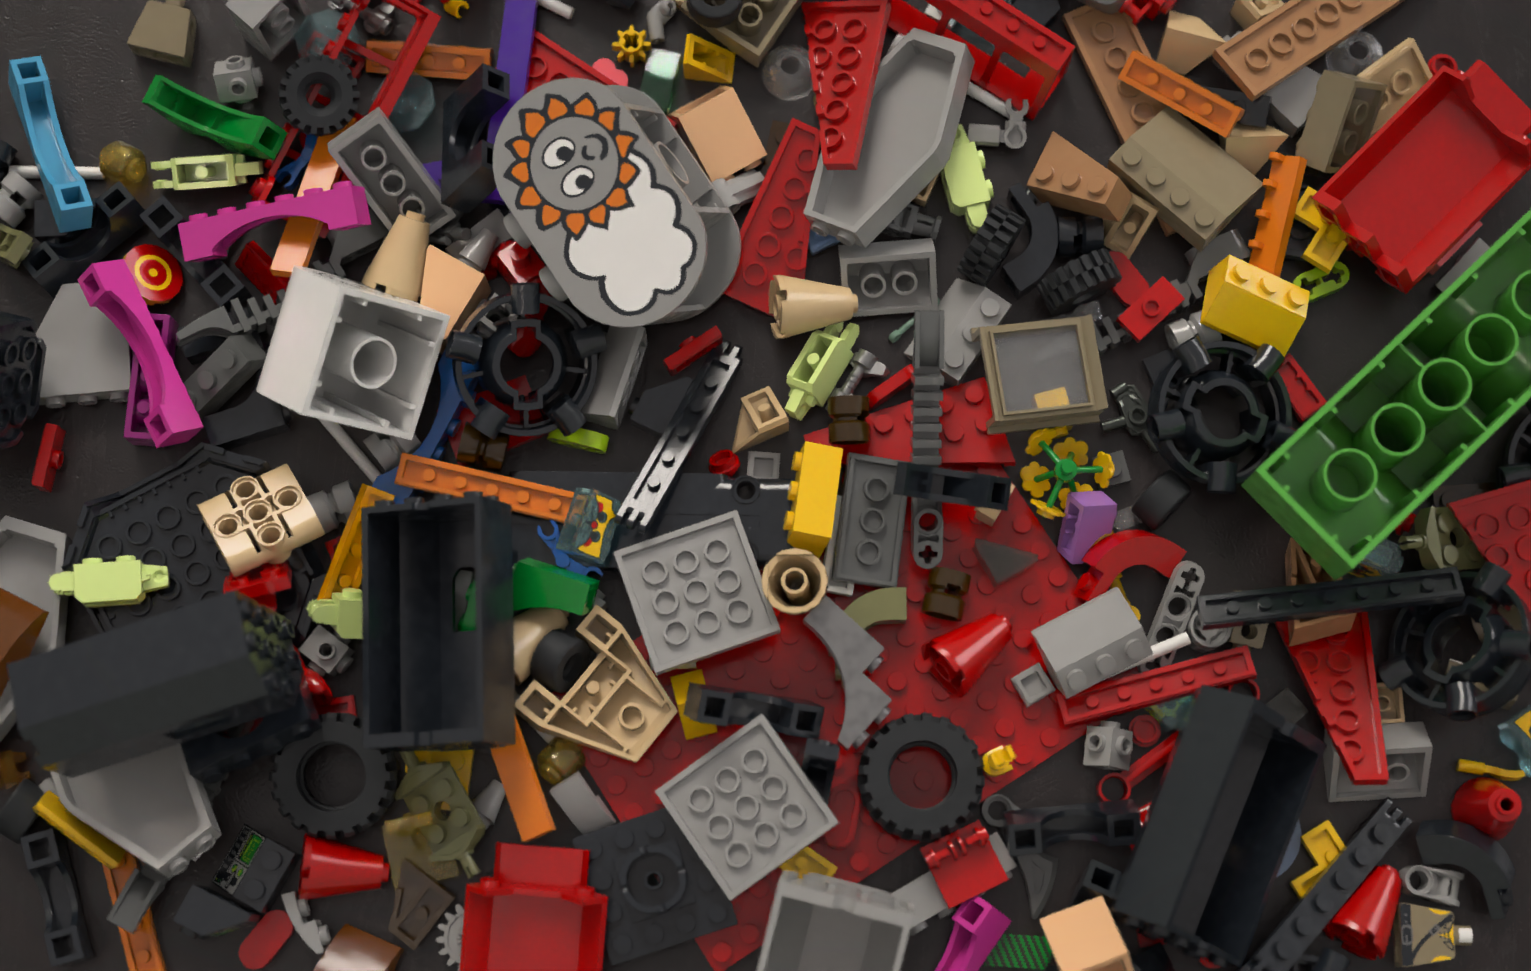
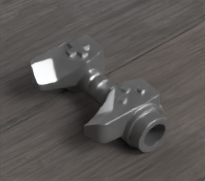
[328,0,395,36]
[825,349,890,411]

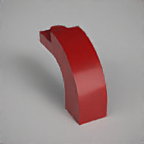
[1073,530,1187,602]

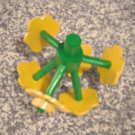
[1020,428,1115,520]

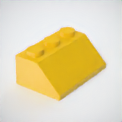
[1200,254,1310,357]
[783,441,843,559]

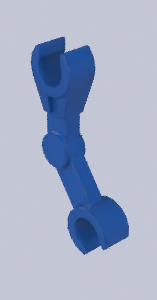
[275,134,318,191]
[537,520,603,577]

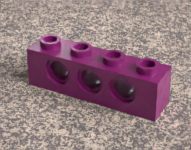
[123,313,179,447]

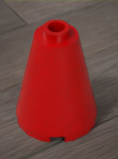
[921,613,1012,698]
[1451,777,1522,841]
[298,834,389,900]
[1323,865,1403,960]

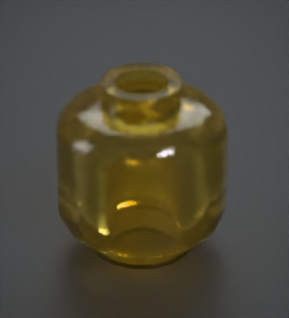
[99,140,147,186]
[537,736,586,785]

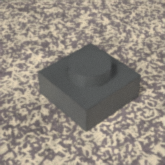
[1091,450,1131,490]

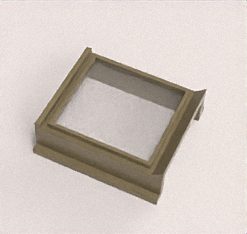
[970,314,1108,435]

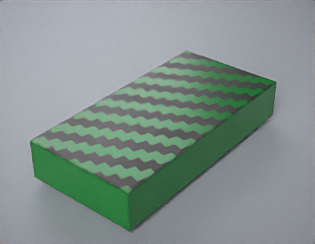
[984,934,1051,970]

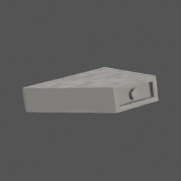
[36,283,134,408]

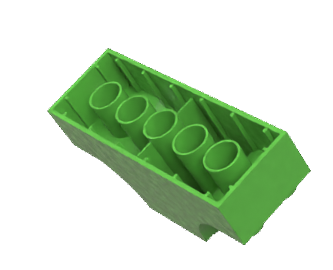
[1241,209,1531,581]

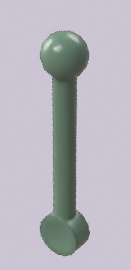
[888,297,940,343]

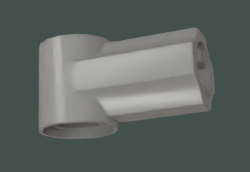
[711,169,764,214]

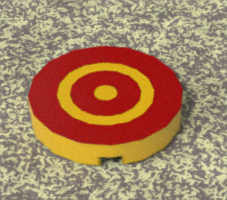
[123,244,183,305]

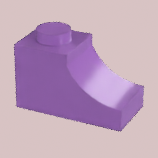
[1057,490,1117,565]

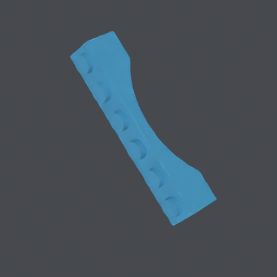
[8,56,93,233]

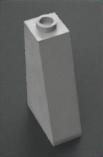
[1212,30,1322,138]

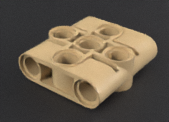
[197,463,325,578]

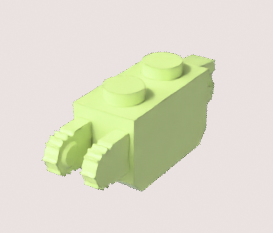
[940,124,994,234]
[151,153,264,190]
[784,322,860,421]
[48,555,170,608]
[306,588,363,639]

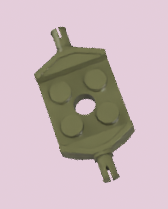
[1399,506,1485,571]
[394,751,486,879]

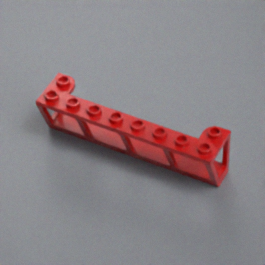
[248,0,441,239]
[845,0,1075,121]

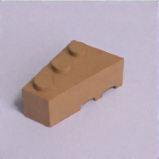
[1026,131,1133,222]

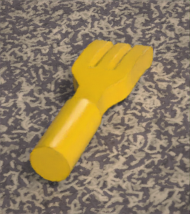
[1457,759,1525,781]

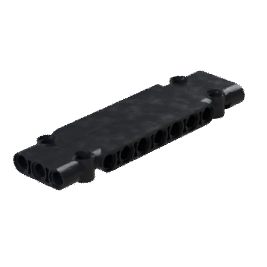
[489,471,795,572]

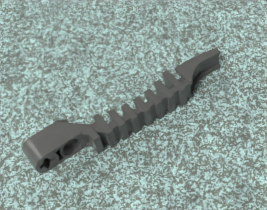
[1030,229,1251,370]
[910,310,944,569]

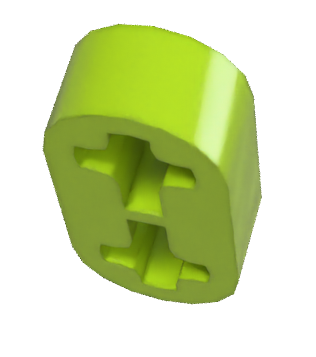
[1292,261,1350,303]
[547,428,609,454]

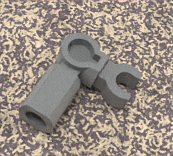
[968,99,1029,149]

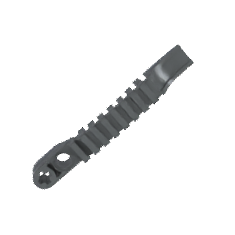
[175,209,389,348]
[106,720,255,935]

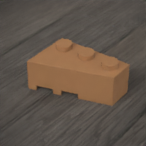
[1285,537,1357,647]

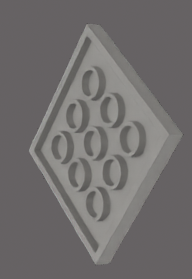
[613,510,781,676]
[655,714,840,901]

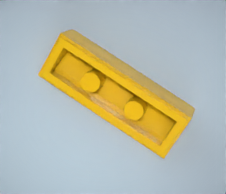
[33,790,126,869]

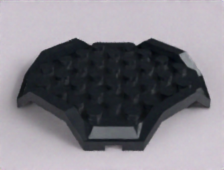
[62,442,327,647]

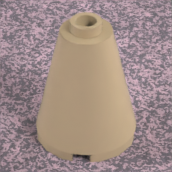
[361,210,430,302]
[769,275,858,339]
[761,548,828,614]
[513,607,569,686]

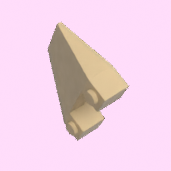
[515,604,678,763]

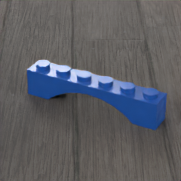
[372,349,479,504]

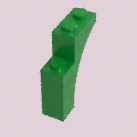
[142,75,288,160]
[457,557,600,632]

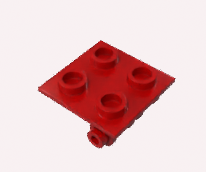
[920,820,1009,909]

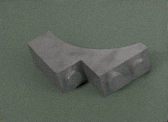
[803,595,892,751]

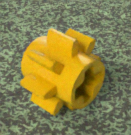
[612,25,651,67]

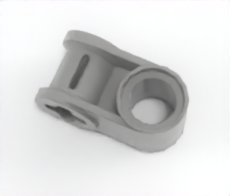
[1399,865,1465,907]

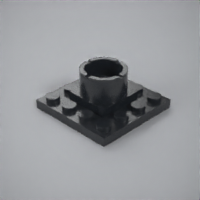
[572,808,738,966]

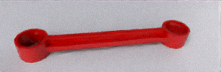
[1096,680,1260,802]

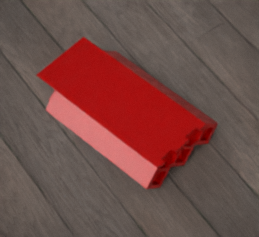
[1312,59,1531,294]
[459,842,608,971]

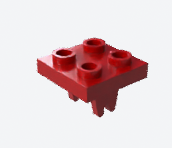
[222,560,292,612]

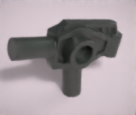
[1100,382,1158,454]

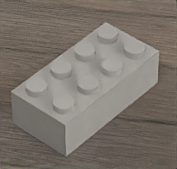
[327,107,457,235]

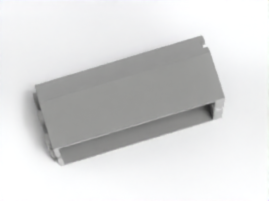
[757,870,915,971]

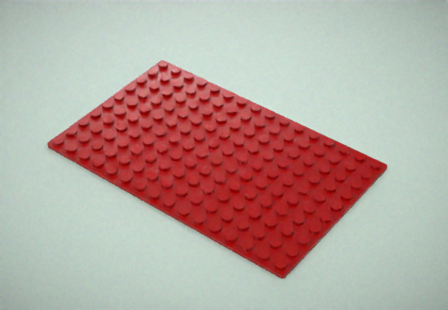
[552,464,1140,971]

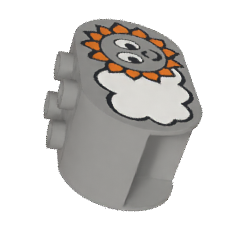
[493,78,741,327]

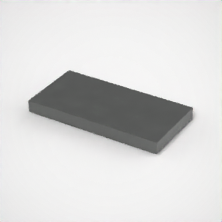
[831,452,911,588]

